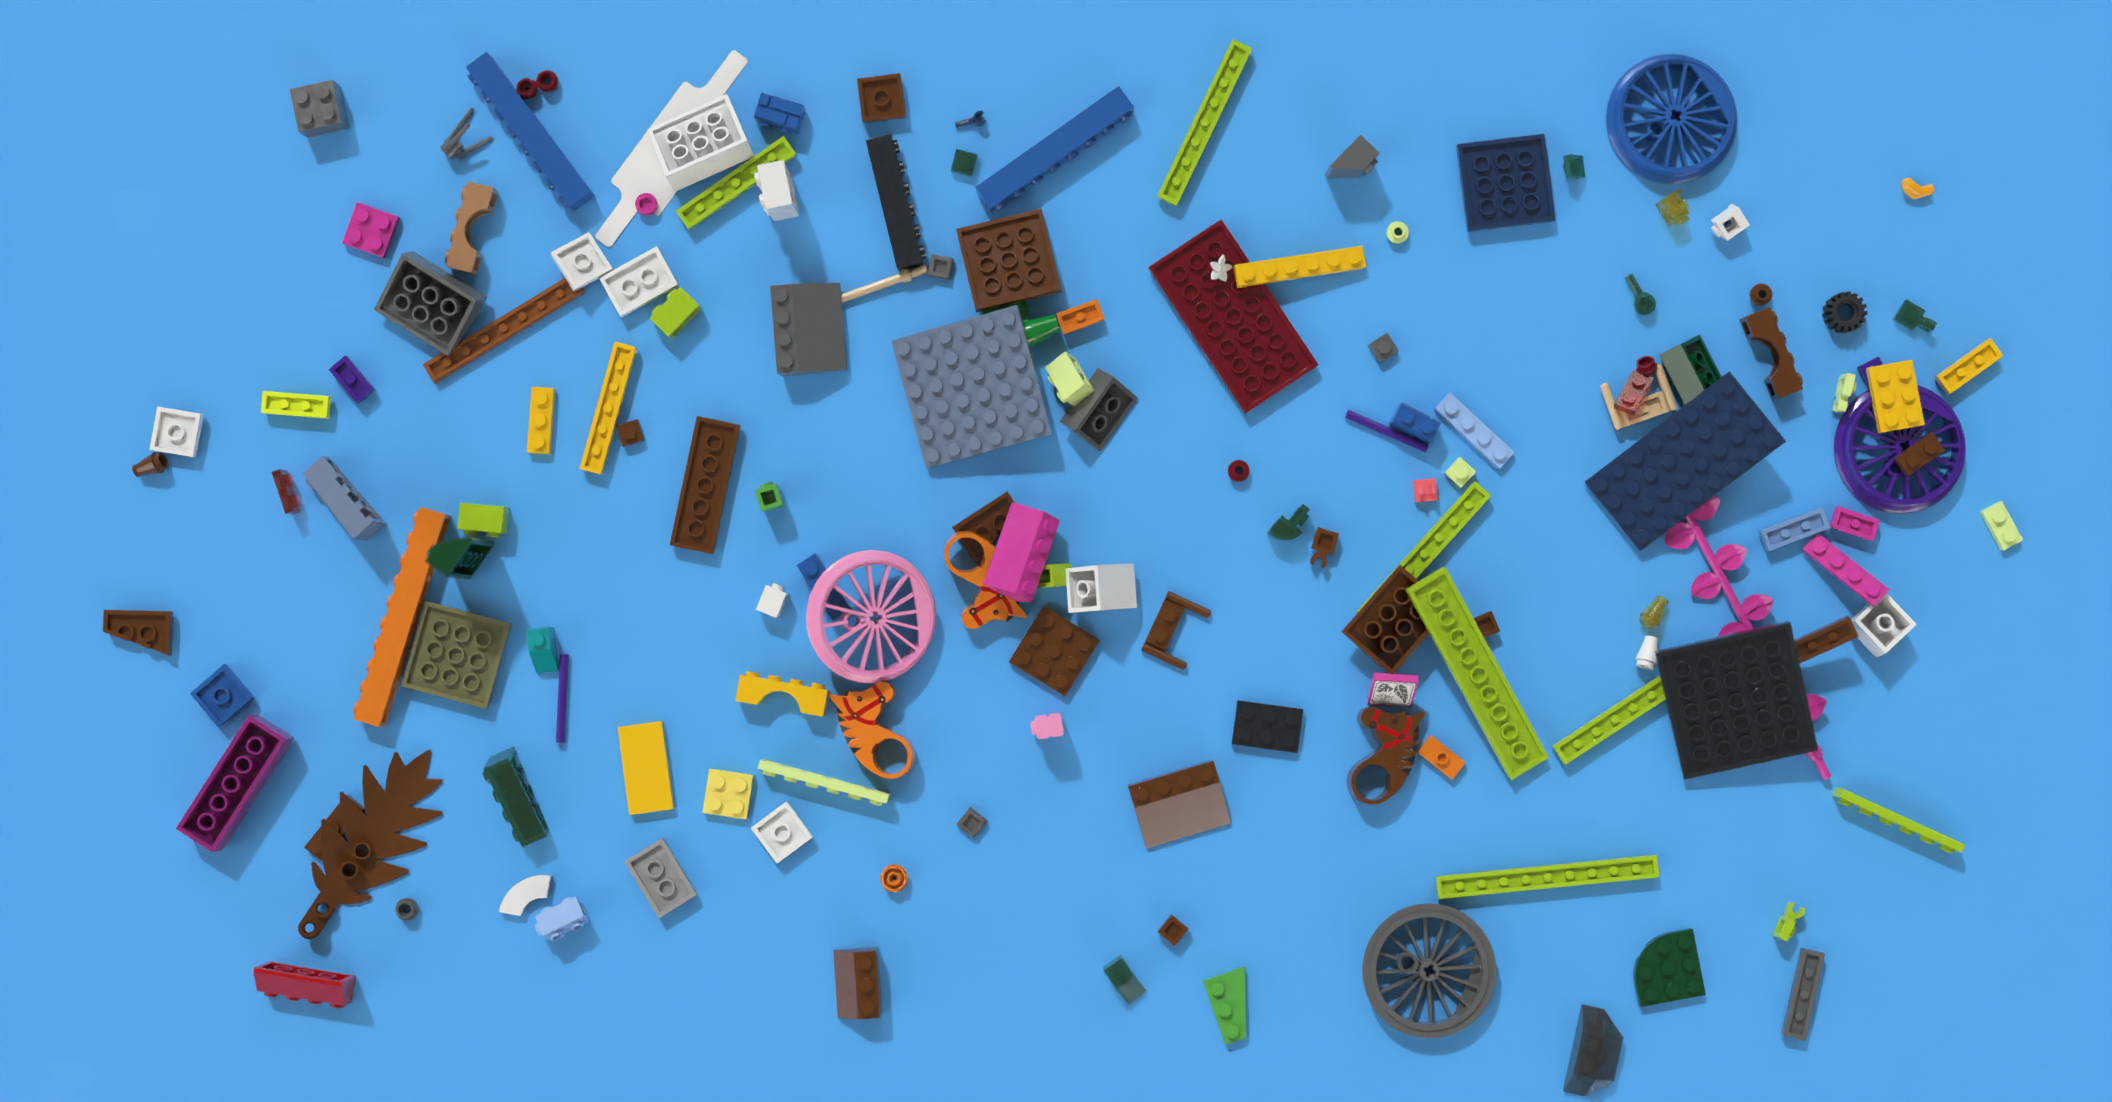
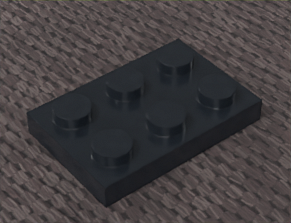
[1231,700,1303,753]

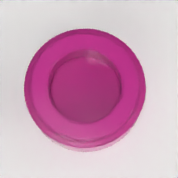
[635,193,658,216]

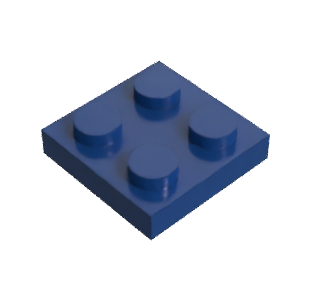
[190,664,255,727]

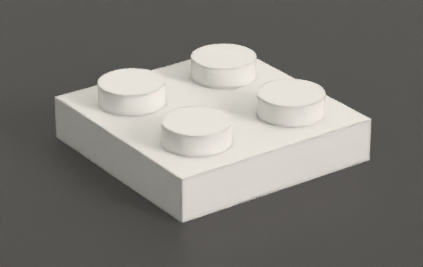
[551,232,613,292]
[149,407,204,458]
[751,801,813,863]

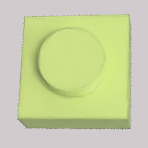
[1444,457,1476,488]

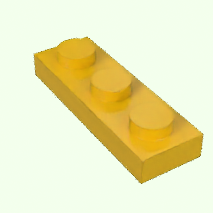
[1934,338,2003,395]
[527,387,555,455]

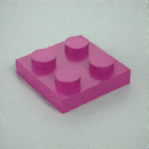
[342,202,400,259]

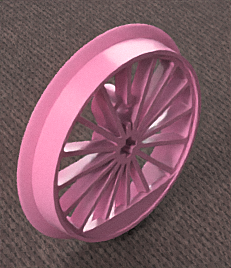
[806,550,936,683]

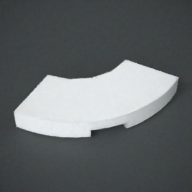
[499,875,552,916]

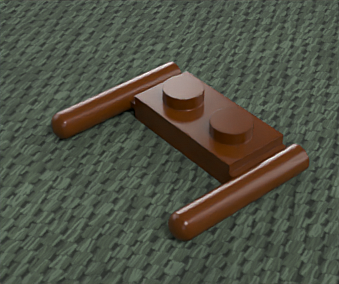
[1141,591,1211,670]

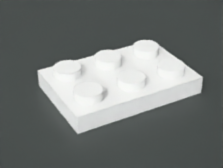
[599,246,679,317]

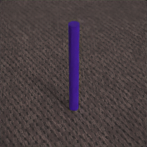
[1345,410,1429,453]
[556,654,569,743]

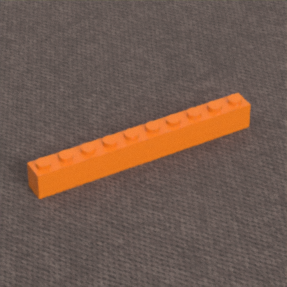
[353,507,451,727]

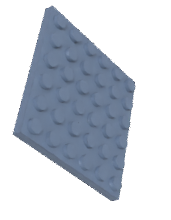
[891,305,1053,468]

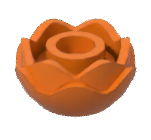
[880,864,908,892]

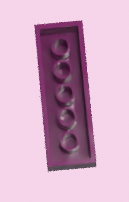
[176,714,294,853]

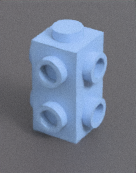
[535,897,589,941]

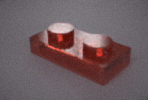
[1614,370,1654,416]
[272,469,301,515]

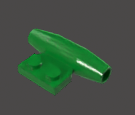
[982,301,1060,347]

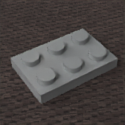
[624,837,698,918]

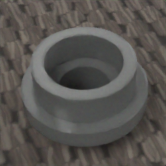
[395,898,418,920]

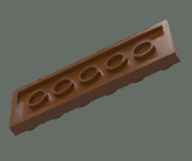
[670,416,741,554]

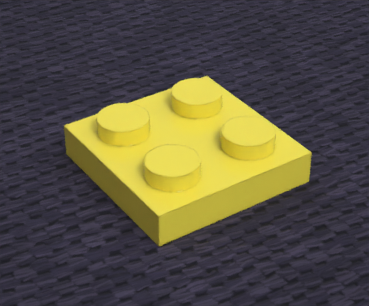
[702,768,754,819]

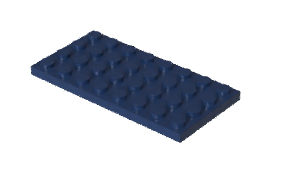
[1585,371,1786,551]

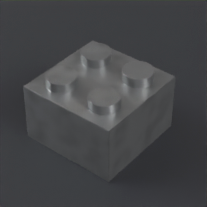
[289,80,350,138]

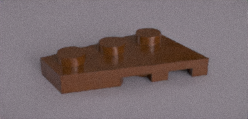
[952,491,1014,564]

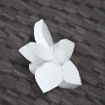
[1210,255,1232,282]

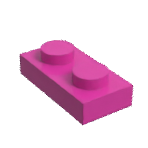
[1829,506,1880,542]

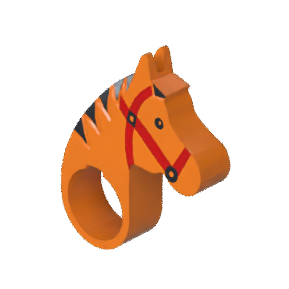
[944,531,1027,629]
[829,682,915,779]

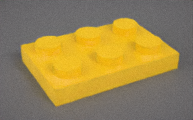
[1866,360,1925,433]

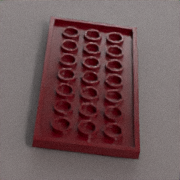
[1148,219,1319,414]

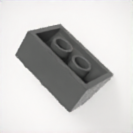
[1060,368,1138,451]

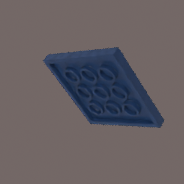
[1456,134,1556,232]

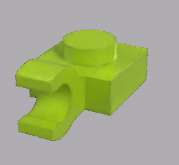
[1772,902,1805,941]

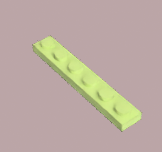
[758,759,890,806]

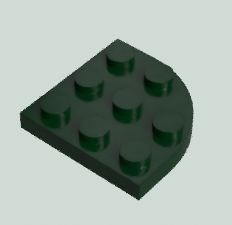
[1633,928,1706,1007]

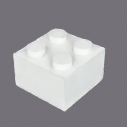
[1851,594,1917,658]

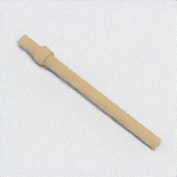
[841,264,928,303]

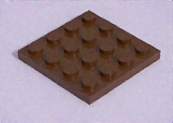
[956,209,1062,313]

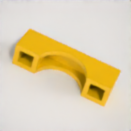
[735,671,830,716]

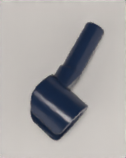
[955,111,986,128]

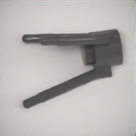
[440,108,493,160]

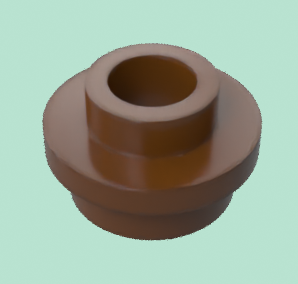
[1749,284,1772,306]

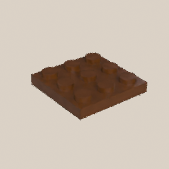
[1009,606,1100,696]

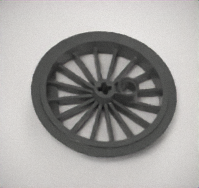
[1362,903,1496,1038]

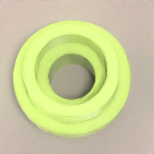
[1386,221,1409,244]

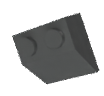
[1325,135,1380,178]

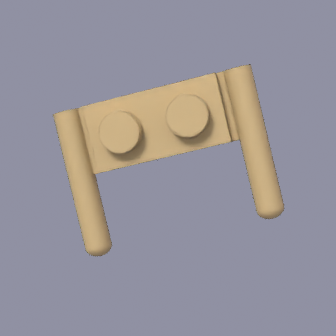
[1600,364,1678,430]

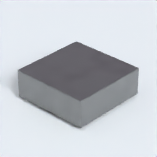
[927,254,954,281]
[956,807,987,838]

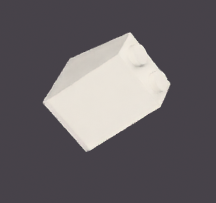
[1065,564,1137,613]

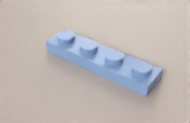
[1434,393,1515,469]

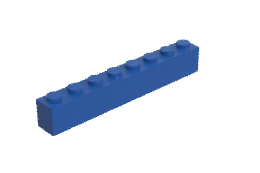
[466,52,595,211]
[975,86,1134,212]

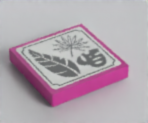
[1367,673,1418,707]

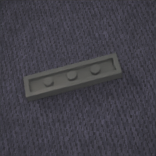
[1781,947,1825,1041]

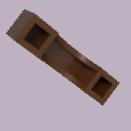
[1739,307,1803,401]

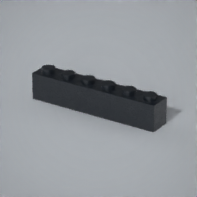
[866,134,926,271]

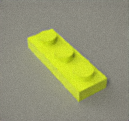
[261,391,331,419]

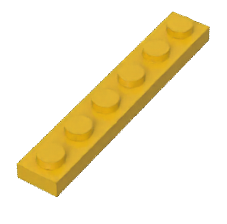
[1233,246,1366,288]
[579,342,637,475]

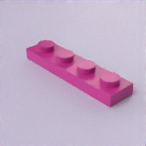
[1802,533,1889,608]

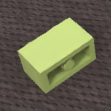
[1045,351,1095,407]

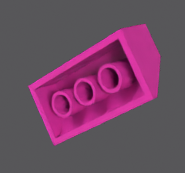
[983,502,1060,602]

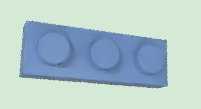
[1758,507,1831,552]

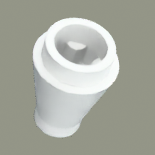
[1635,636,1658,670]

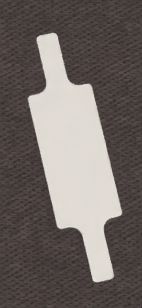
[595,50,747,247]

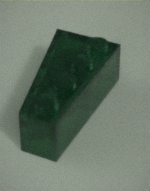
[483,746,549,847]

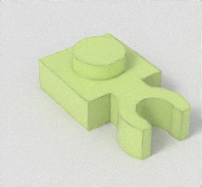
[1832,373,1857,413]

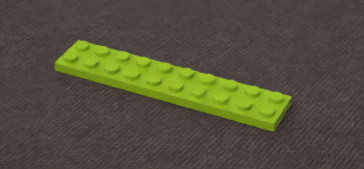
[1405,567,1549,780]

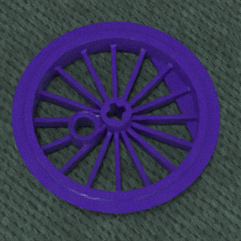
[1834,385,1966,514]

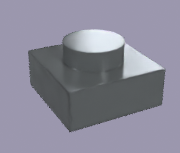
[1368,333,1399,364]

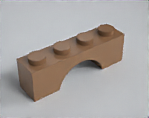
[445,181,498,276]

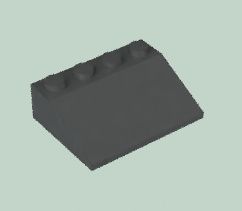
[374,251,487,356]
[770,283,847,377]

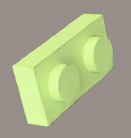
[1980,501,2023,551]

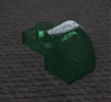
[1266,504,1310,541]

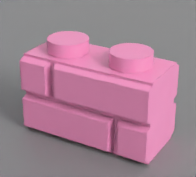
[1030,712,1064,739]

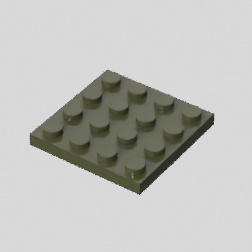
[401,601,512,709]

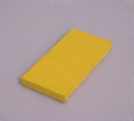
[618,721,674,815]

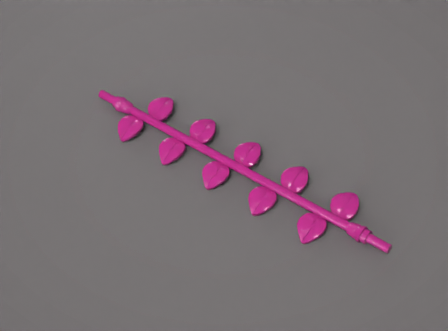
[1664,496,1831,780]

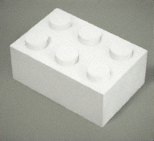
[755,160,800,221]

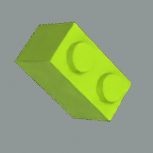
[649,287,702,339]
[457,503,509,538]

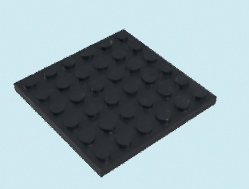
[1654,621,1818,780]

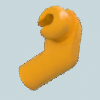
[1901,178,1934,199]

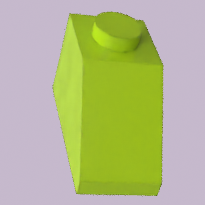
[1037,563,1071,588]

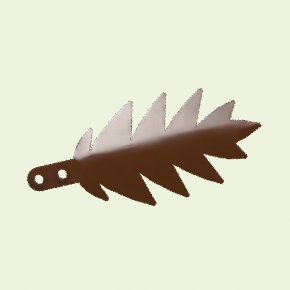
[298,750,443,939]

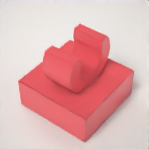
[1413,478,1438,503]

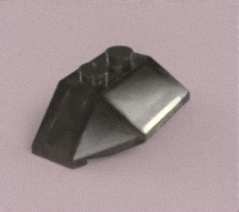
[1563,1004,1623,1097]

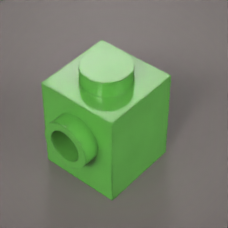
[755,482,785,513]

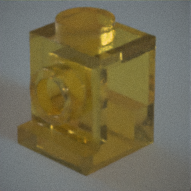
[1655,189,1690,227]

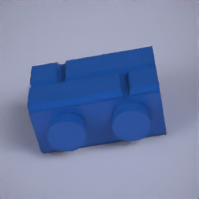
[754,93,805,135]
[1389,402,1441,444]

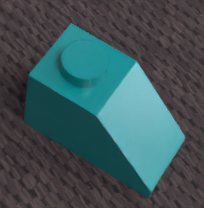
[526,627,559,674]

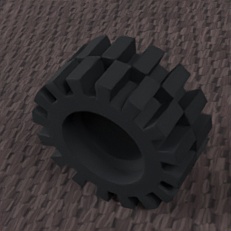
[1822,291,1868,333]

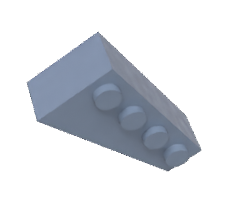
[303,456,386,541]

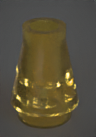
[1639,595,1669,629]

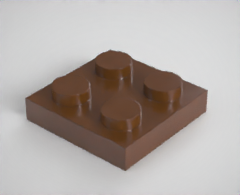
[857,73,906,124]

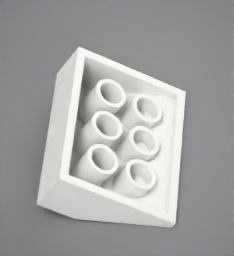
[647,94,755,192]

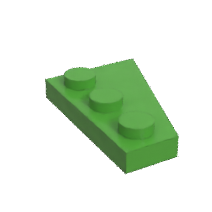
[1203,966,1246,1045]

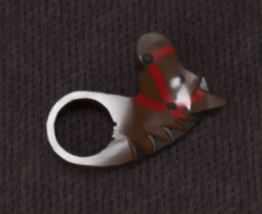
[1347,707,1425,805]

